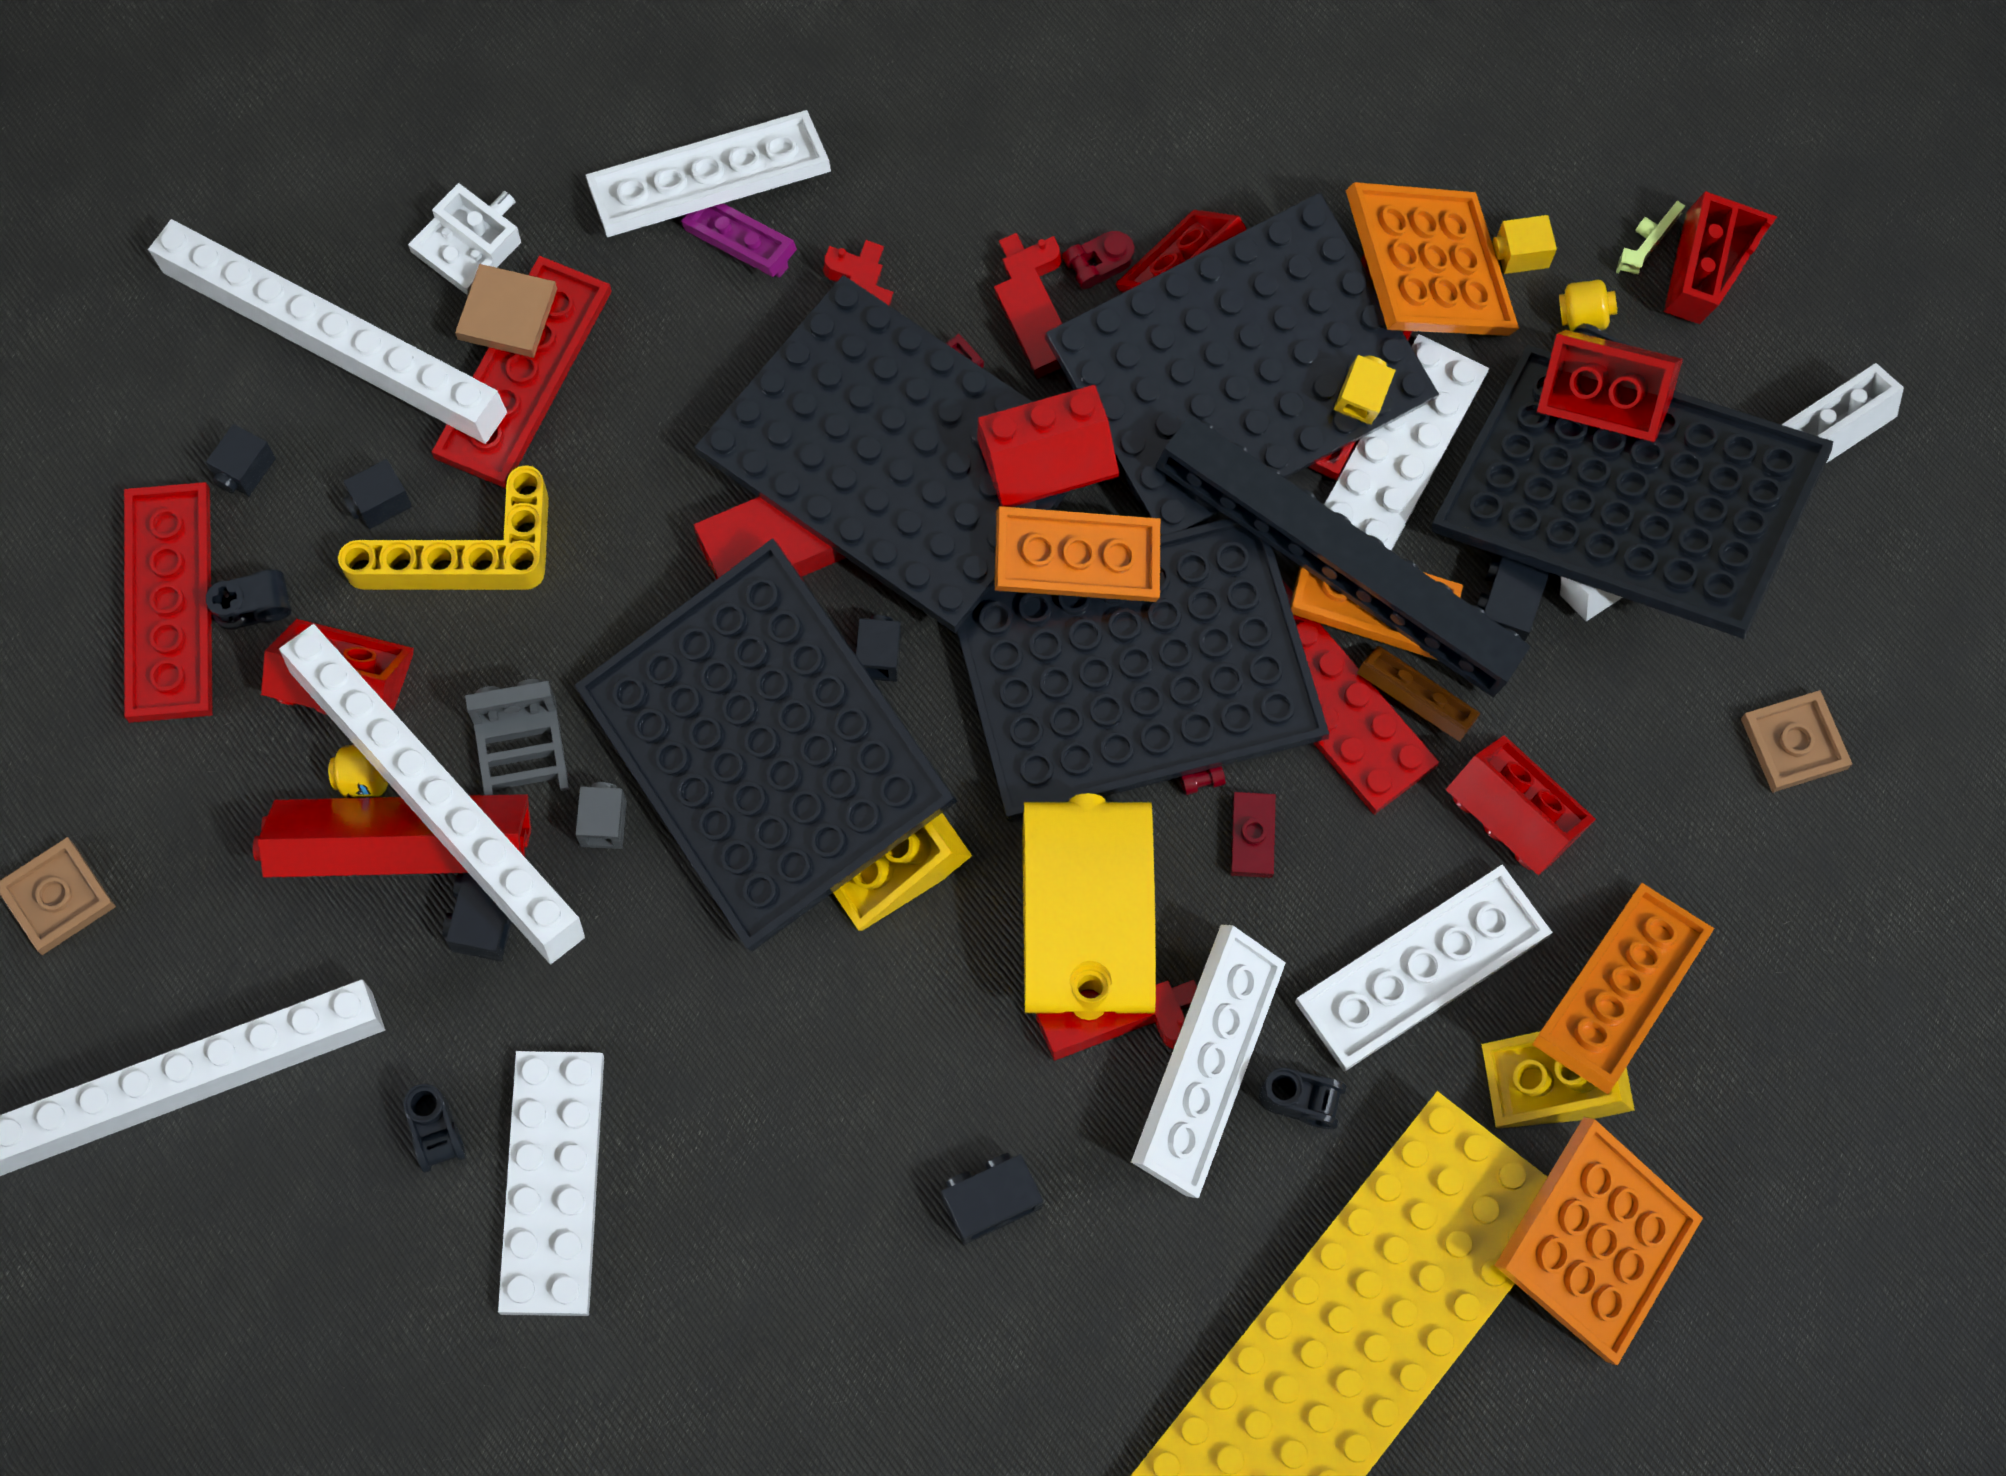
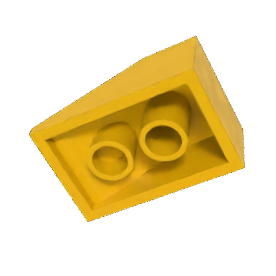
[833,813,972,931]
[1482,1031,1635,1129]

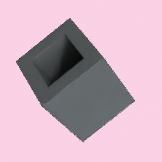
[576,782,627,849]

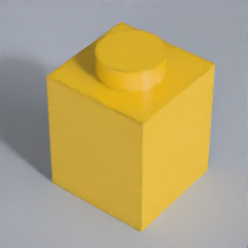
[1492,215,1557,274]
[1333,355,1396,425]

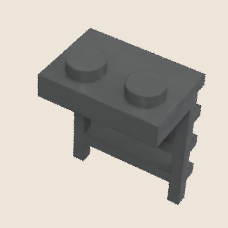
[465,679,569,795]

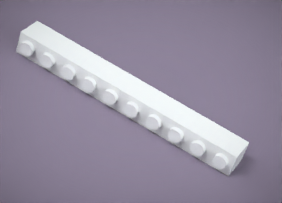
[148,219,507,444]
[1560,363,1904,621]
[279,624,585,965]
[0,979,385,1176]

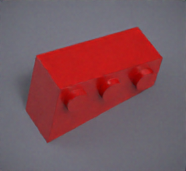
[1664,191,1777,324]

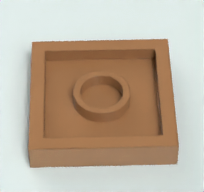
[455,264,557,358]
[1741,690,1852,793]
[0,837,116,955]

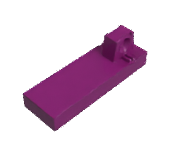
[681,203,797,278]

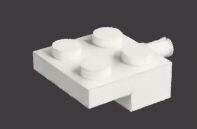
[408,183,521,295]

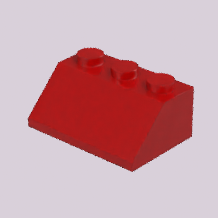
[1115,209,1247,293]
[1537,330,1683,442]
[977,385,1119,507]
[261,619,414,715]
[1446,735,1596,876]

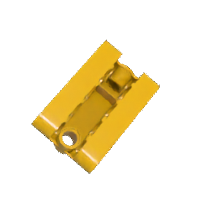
[1022,793,1156,1020]

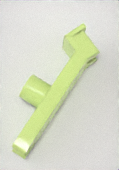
[1616,200,1685,275]

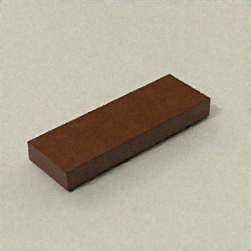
[1357,646,1480,742]

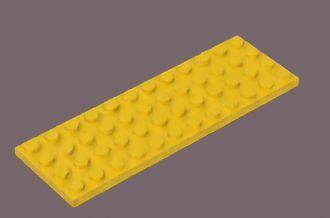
[1131,1091,1547,1476]

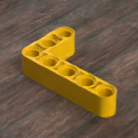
[338,465,549,590]

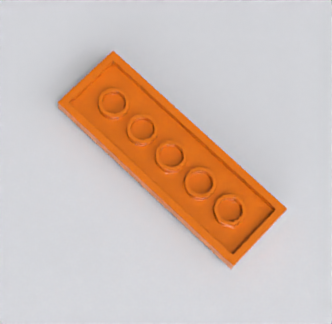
[1532,883,1714,1094]

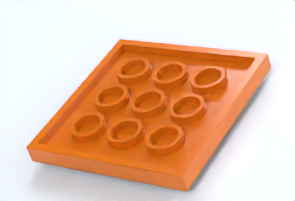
[1345,182,1519,336]
[1494,1117,1703,1366]

